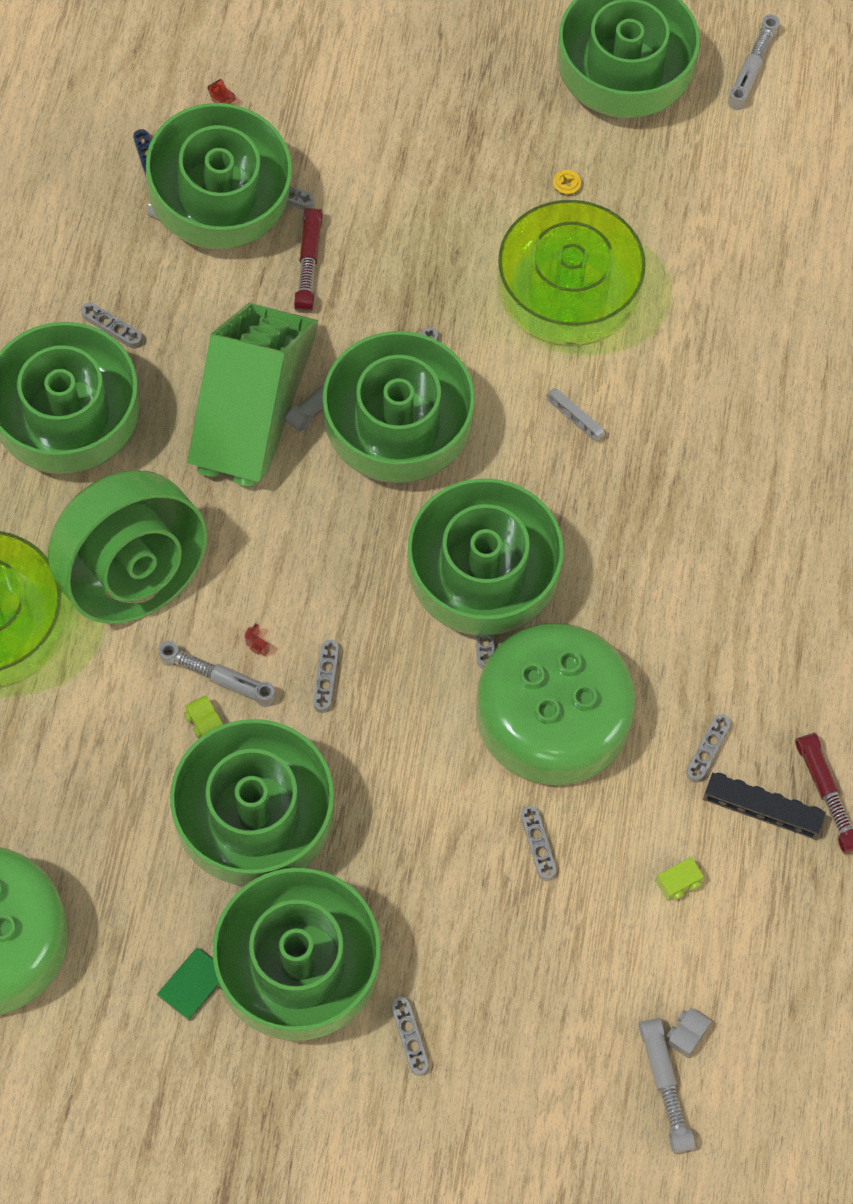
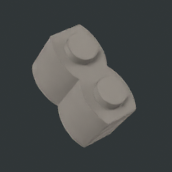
[666,1007,711,1058]

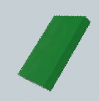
[157,947,219,1021]

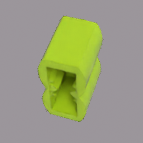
[184,695,223,739]

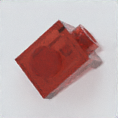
[207,79,237,104]
[244,623,269,656]

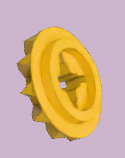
[553,170,581,196]

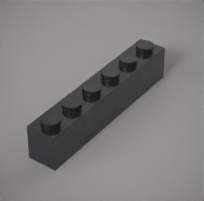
[703,772,826,840]

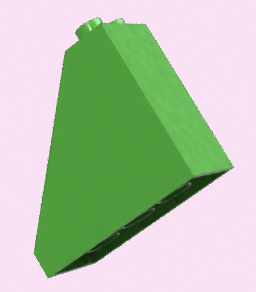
[187,303,318,486]

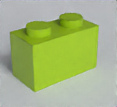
[655,857,704,901]

